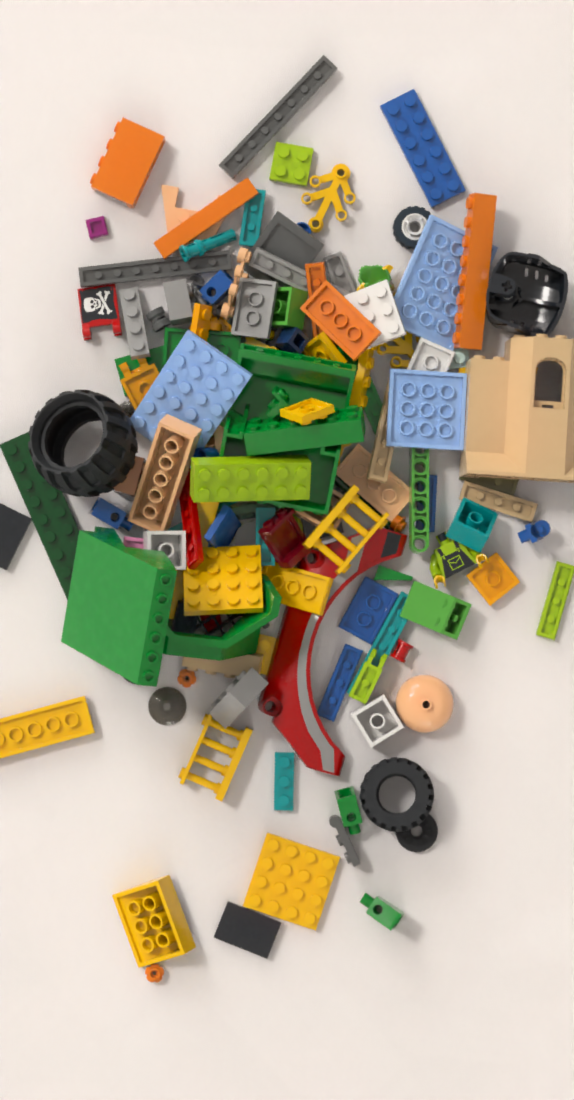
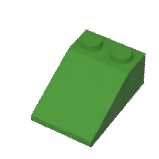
[271,287,308,330]

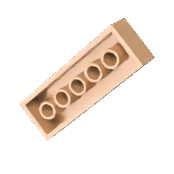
[127,414,202,531]

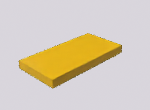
[262,562,334,616]

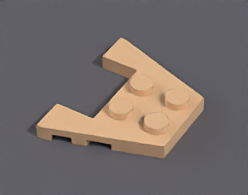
[161,185,227,252]

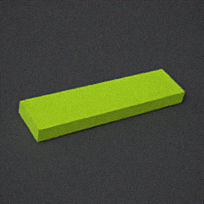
[536,561,574,640]

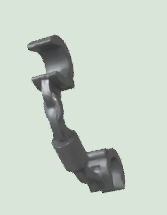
[189,274,223,319]

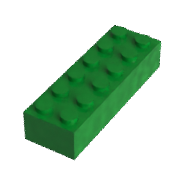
[243,405,366,456]

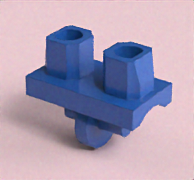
[517,520,551,543]

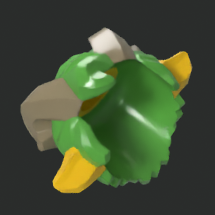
[357,265,395,291]

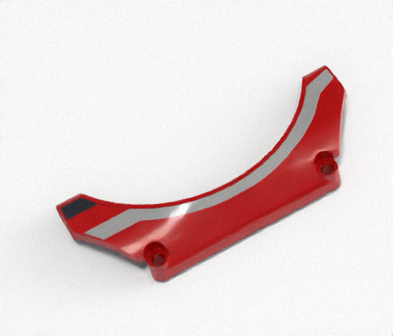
[258,527,408,776]

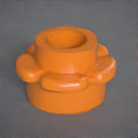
[390,515,407,532]
[177,669,196,688]
[145,963,164,983]

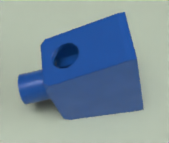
[196,269,234,306]
[89,497,134,532]

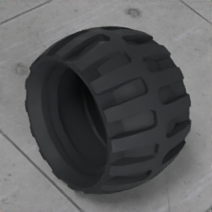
[28,390,138,497]

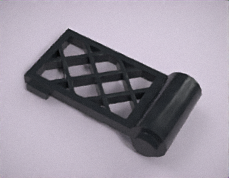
[171,597,245,636]

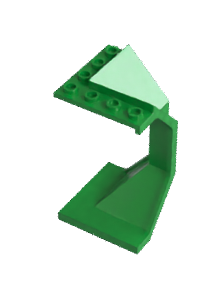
[163,574,282,661]

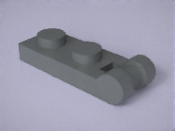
[329,815,361,867]

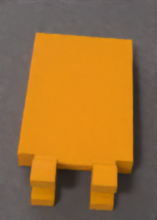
[119,358,159,410]

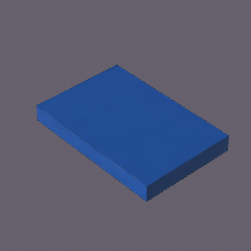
[204,505,242,549]
[338,576,399,645]

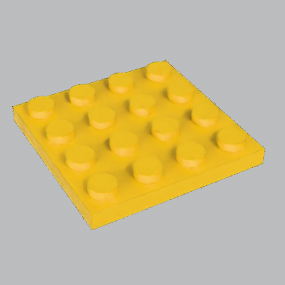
[183,545,263,616]
[243,832,340,931]

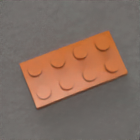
[300,280,382,361]

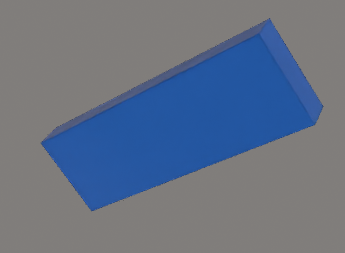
[415,475,437,532]

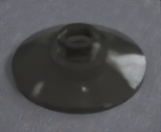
[148,687,187,725]

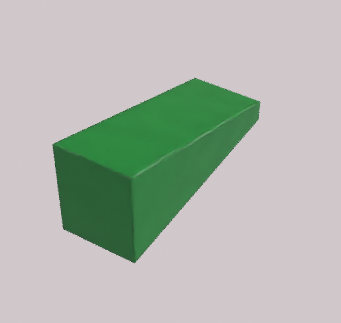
[374,565,413,580]

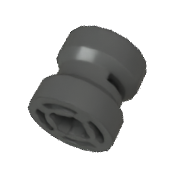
[146,306,171,332]

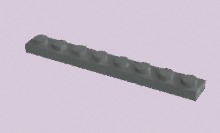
[219,55,337,179]
[78,250,232,288]

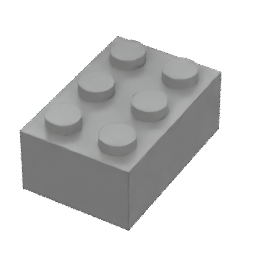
[209,668,269,729]

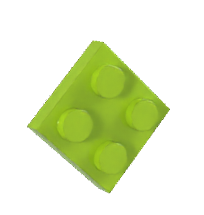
[269,142,314,187]

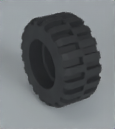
[360,757,434,832]

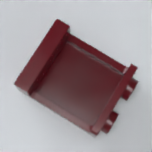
[258,508,313,569]

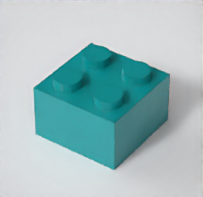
[446,497,498,553]

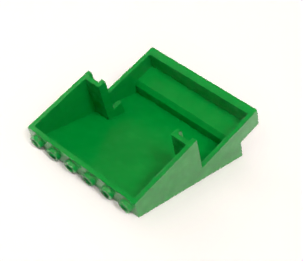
[219,343,356,515]
[61,526,177,687]

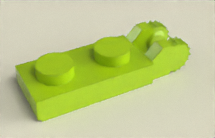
[348,648,388,704]

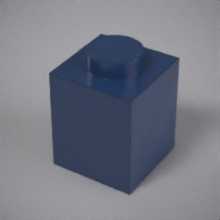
[275,327,310,354]

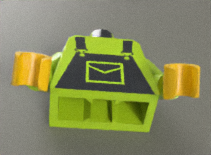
[429,531,489,589]

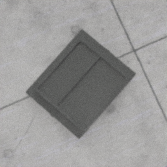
[240,211,325,287]

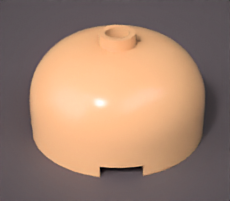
[395,675,454,733]

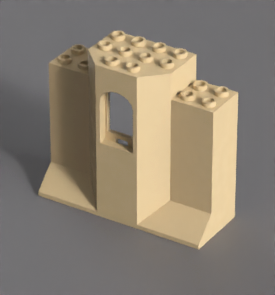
[459,334,574,483]

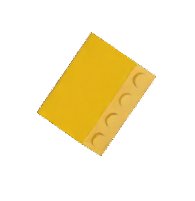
[112,875,196,968]

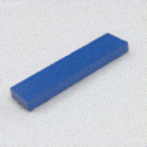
[317,644,363,722]

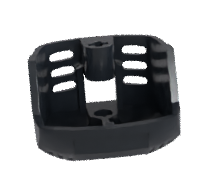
[486,252,568,337]

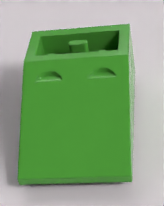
[400,581,472,640]

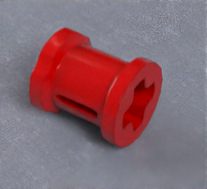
[390,639,414,663]

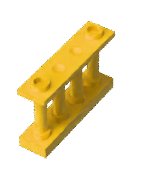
[302,485,389,575]
[178,714,253,801]

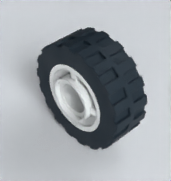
[392,206,431,250]

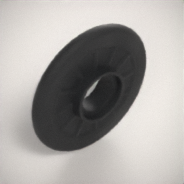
[396,814,438,852]

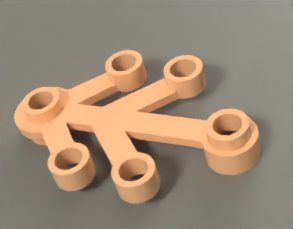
[220,247,252,321]

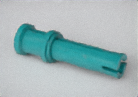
[179,229,236,262]

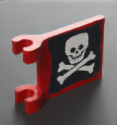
[77,284,122,341]

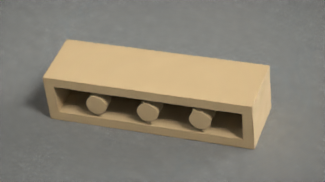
[182,653,263,678]

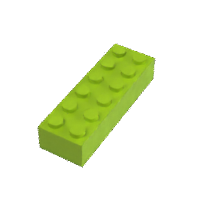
[190,455,311,503]

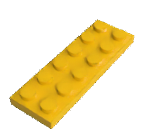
[0,696,95,759]

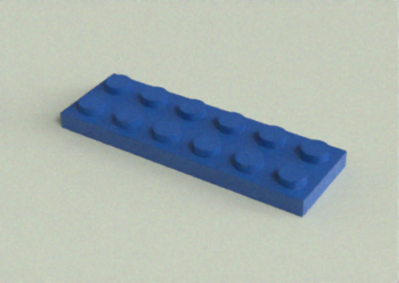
[380,89,465,208]

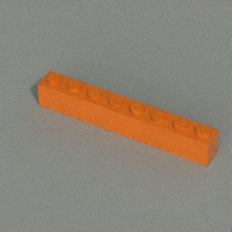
[452,193,497,350]

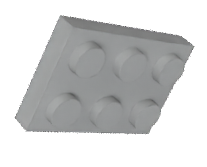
[231,277,278,340]

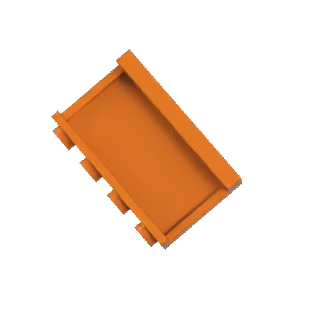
[90,117,166,209]

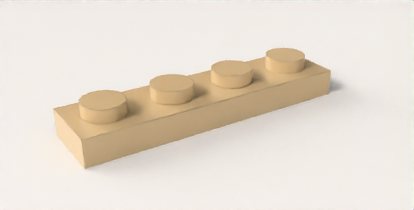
[459,481,538,522]

